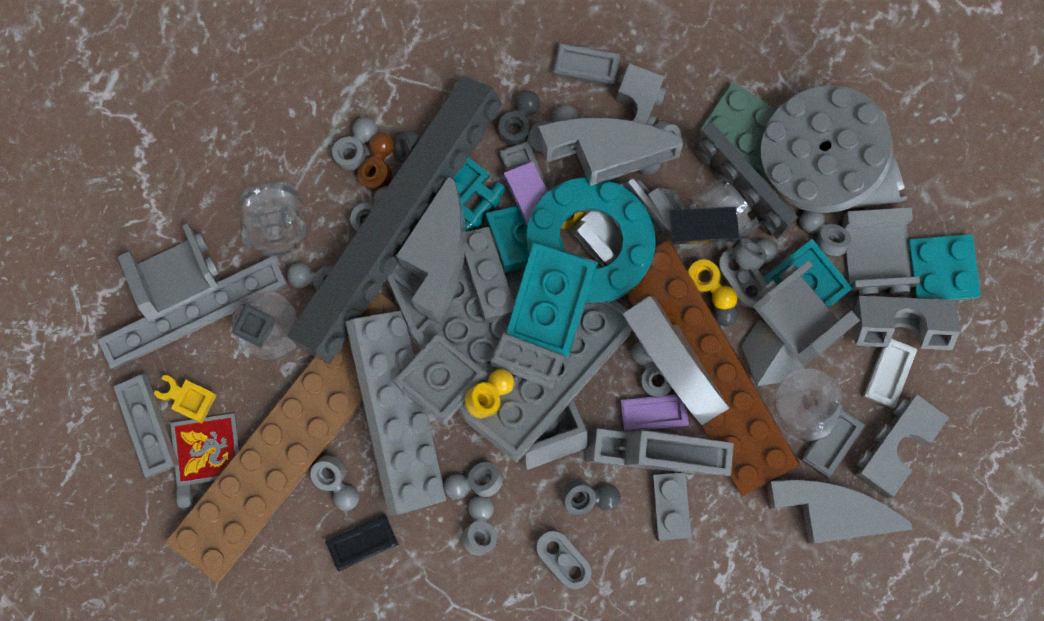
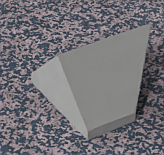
[741,320,805,386]

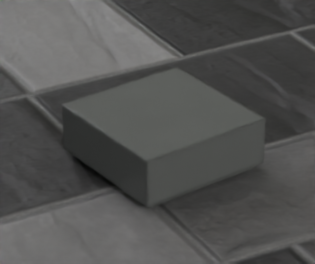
[231,304,277,349]

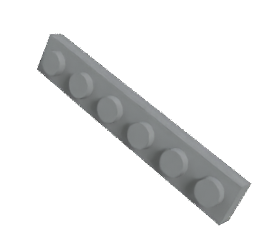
[98,256,288,370]

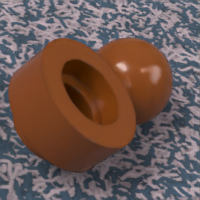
[357,133,394,191]

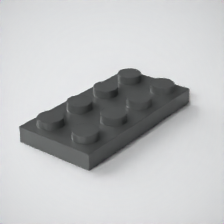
[694,121,798,240]

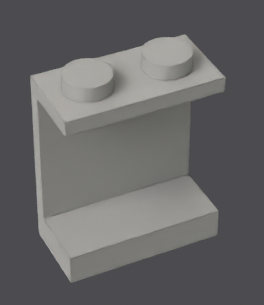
[569,178,670,268]
[841,207,920,296]
[118,223,219,321]
[753,261,860,366]

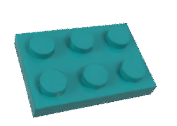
[506,242,598,357]

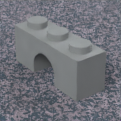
[616,63,667,126]
[853,295,960,350]
[855,394,949,498]

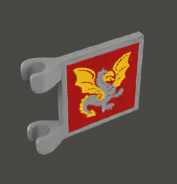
[170,413,240,510]

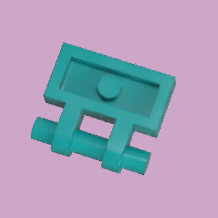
[453,157,507,232]

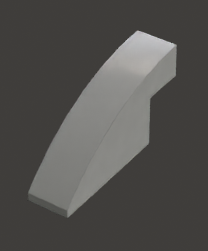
[538,118,683,186]
[396,177,466,323]
[623,296,730,425]
[585,428,734,476]
[766,480,913,544]

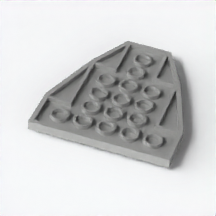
[386,260,633,463]

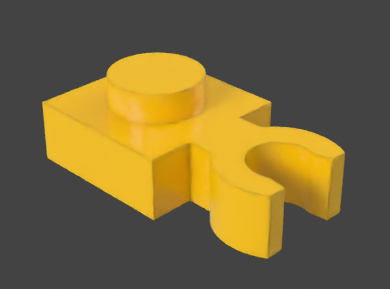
[153,375,217,424]

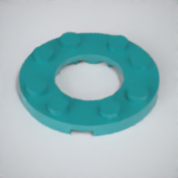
[526,177,656,304]

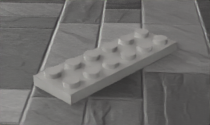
[346,311,446,516]

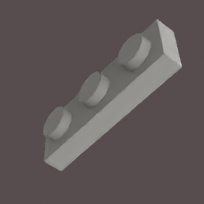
[464,227,515,324]
[114,374,179,478]

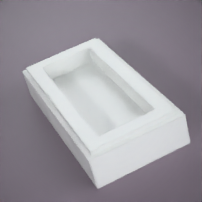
[863,338,917,409]

